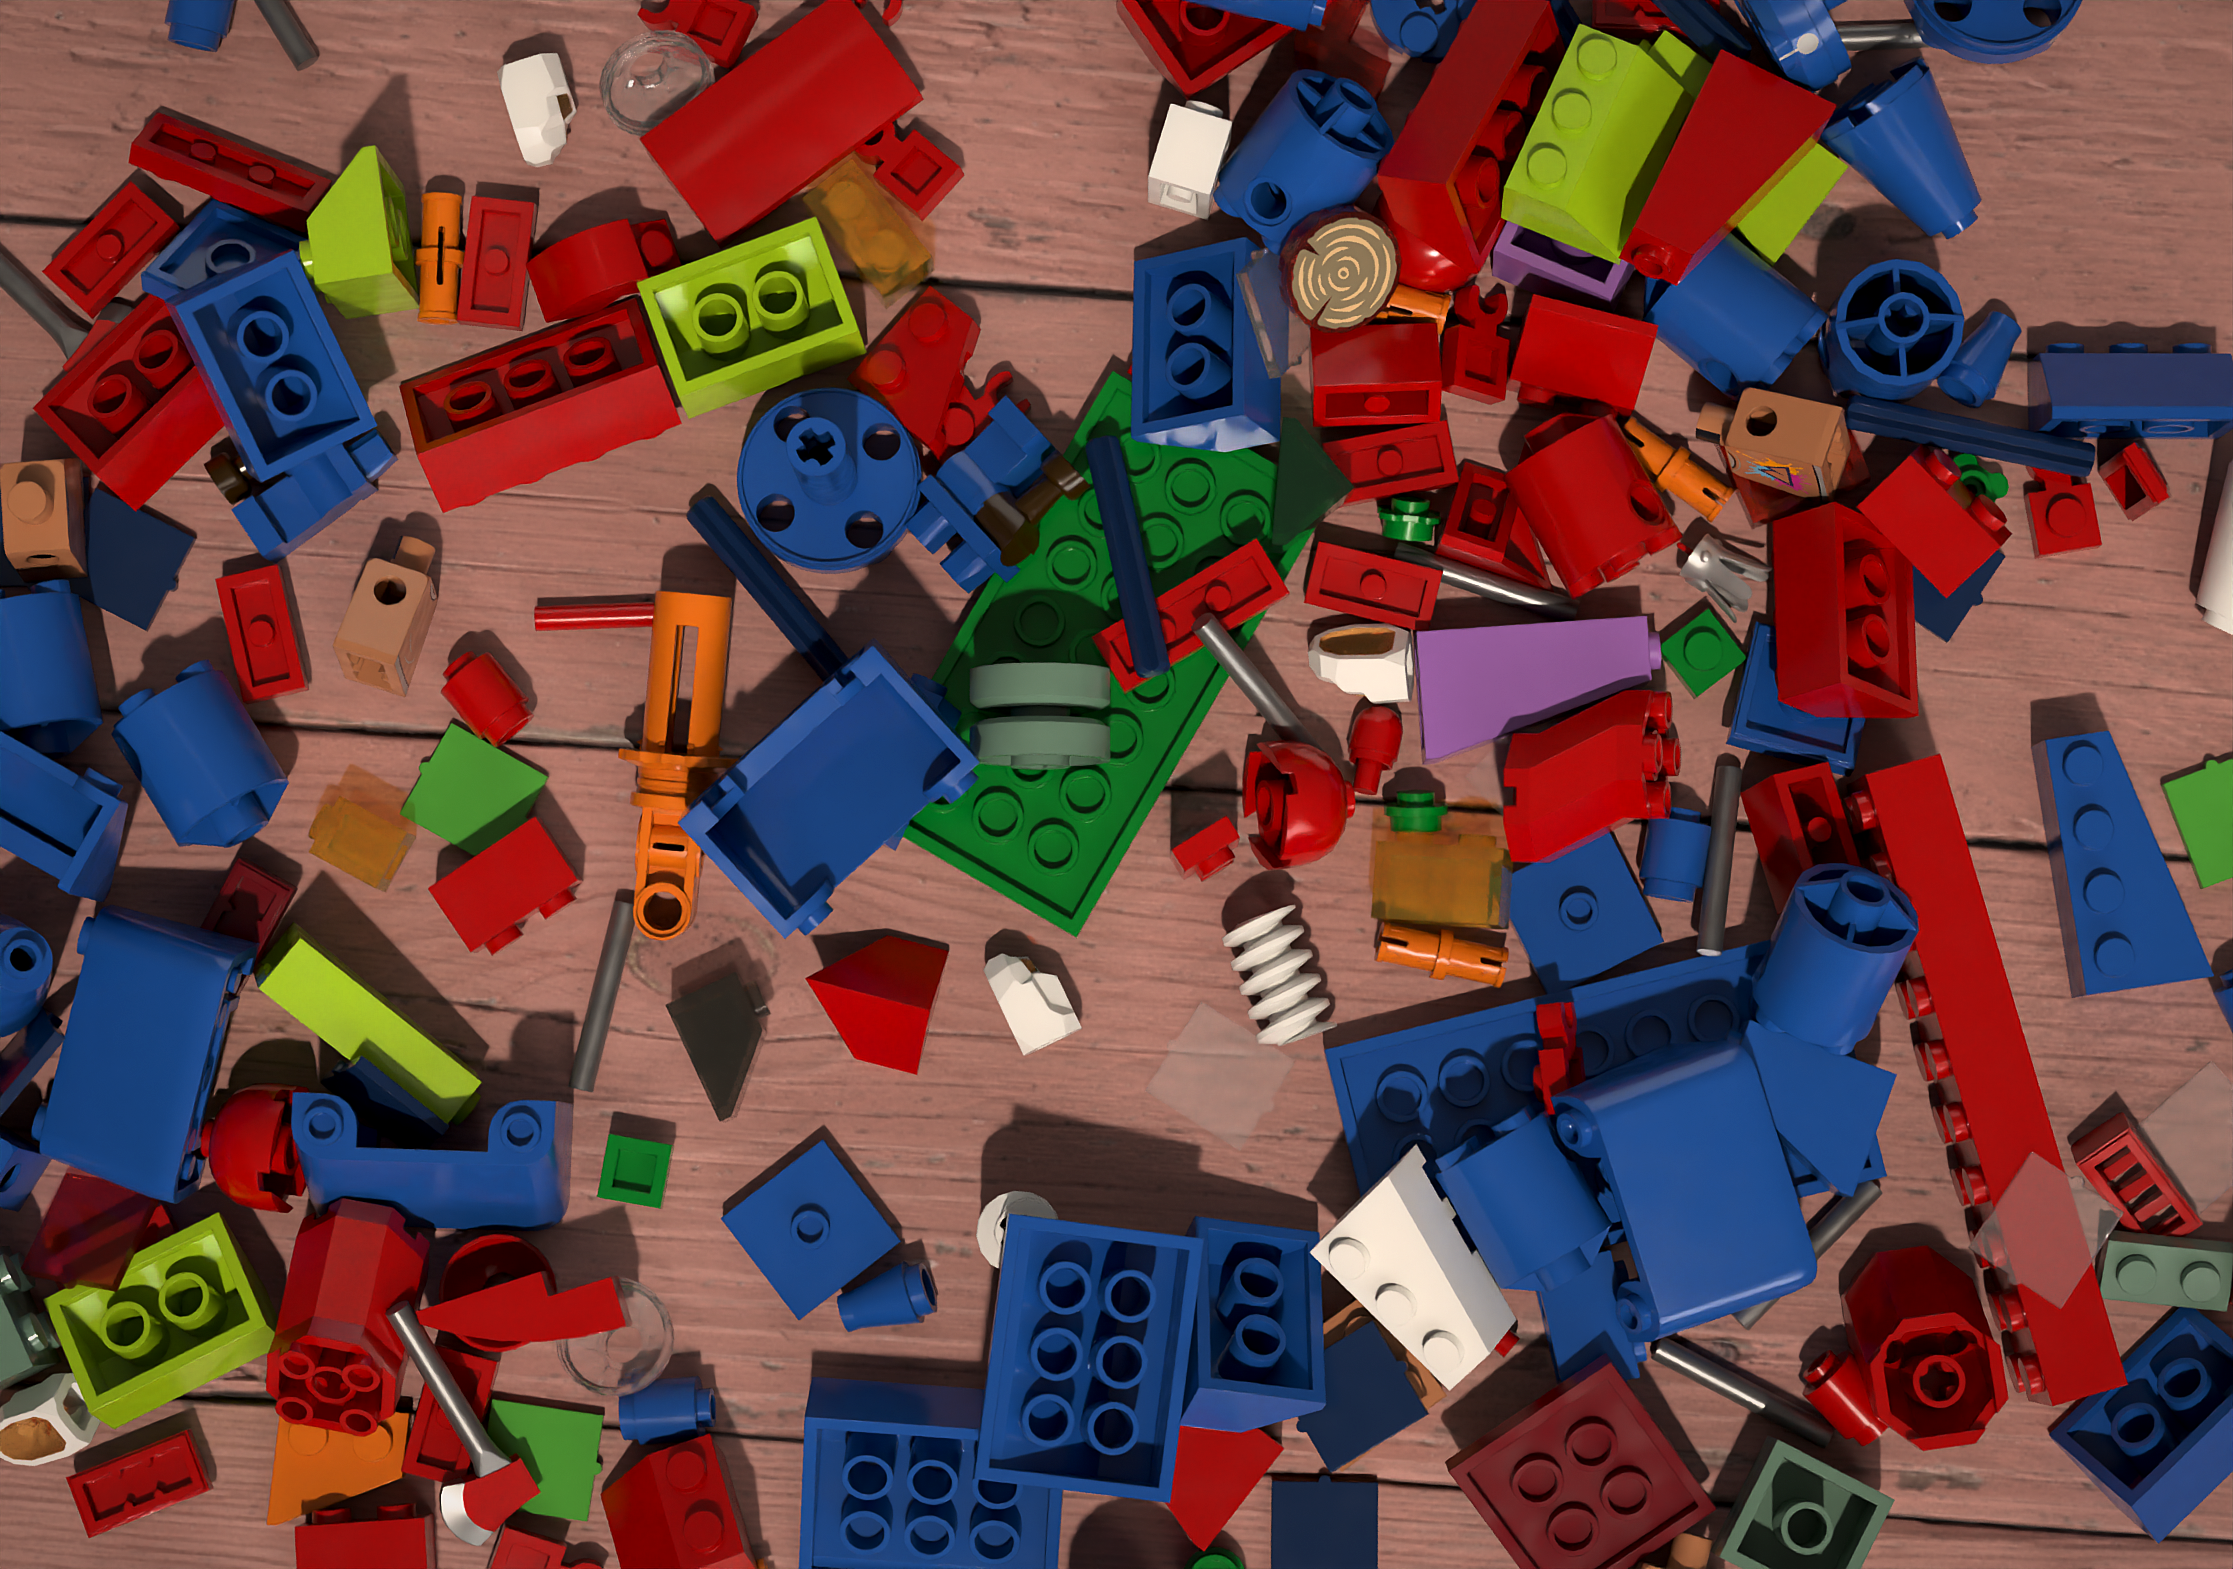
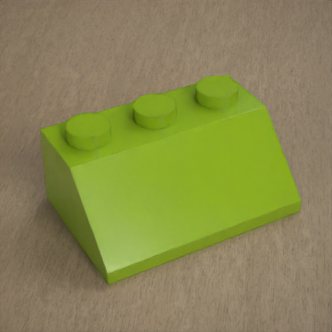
[1501,23,1694,265]
[299,145,420,319]
[637,216,867,419]
[43,1212,278,1429]

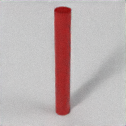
[534,602,654,631]

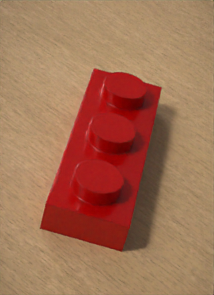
[128,112,332,232]
[1092,538,1290,694]

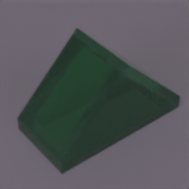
[1270,417,1355,554]

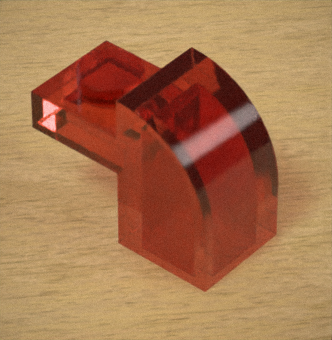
[1292,0,1392,103]

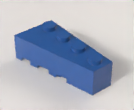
[2031,731,2214,998]

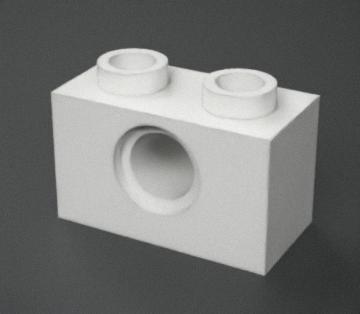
[1148,101,1232,220]

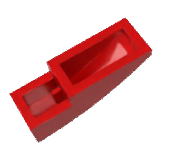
[415,1270,633,1342]

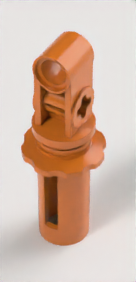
[618,591,738,941]

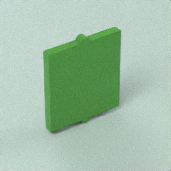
[399,723,549,856]
[2161,759,2233,889]
[487,1399,605,1521]

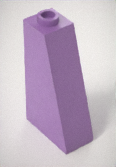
[1413,616,1661,765]

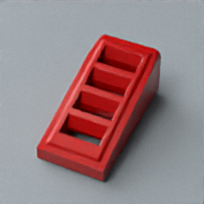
[2098,442,2172,521]
[2071,1112,2203,1237]

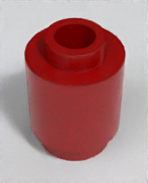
[441,651,534,747]
[1802,1350,1888,1446]

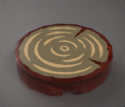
[1278,205,1402,333]

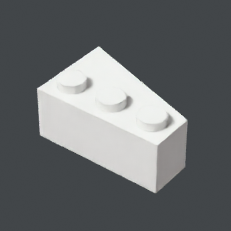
[1310,1144,1517,1391]

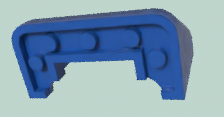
[678,638,980,939]
[31,904,259,1204]
[1550,1040,1817,1342]
[291,1092,574,1231]

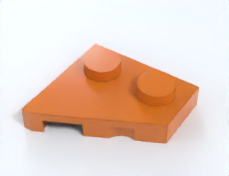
[266,1411,413,1526]

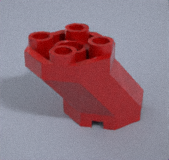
[1503,690,1681,863]
[266,1198,430,1437]
[1841,1245,2009,1451]

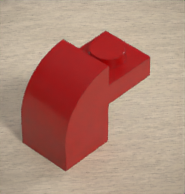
[525,218,682,323]

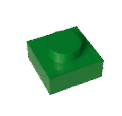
[1661,608,1747,699]
[597,1134,674,1209]

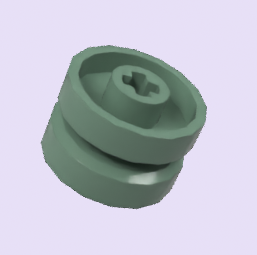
[970,663,1110,770]

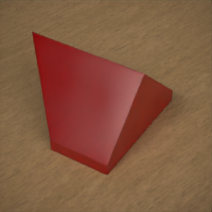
[1435,462,1554,593]
[805,935,949,1075]

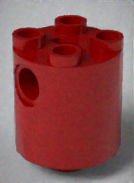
[1503,412,1683,600]

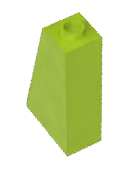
[1638,30,1849,267]
[253,922,482,1125]

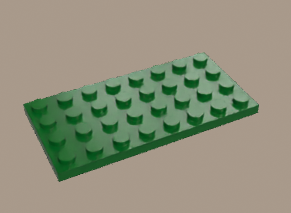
[903,371,1333,939]

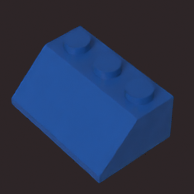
[1131,237,1282,452]
[164,249,378,482]
[2027,343,2233,439]
[1180,1216,1326,1433]
[2049,1307,2233,1544]

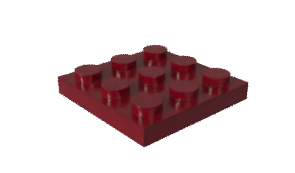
[1445,1353,1717,1569]

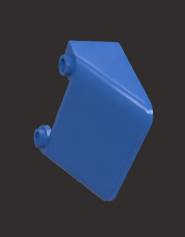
[0,731,128,902]

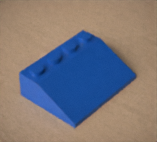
[973,1213,1204,1503]
[799,1377,1063,1569]

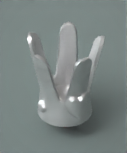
[1677,534,1772,623]

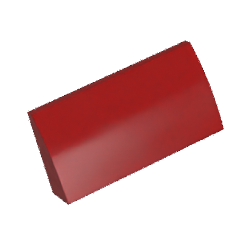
[639,0,924,249]

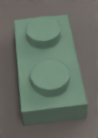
[2096,1229,2233,1312]

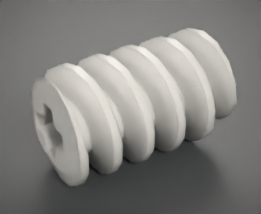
[1222,905,1337,1047]
[976,1191,1058,1269]

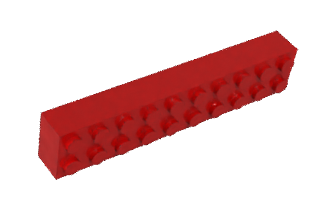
[1842,753,2128,1406]

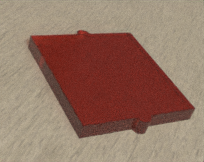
[21,1173,159,1292]

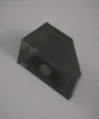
[666,972,771,1123]

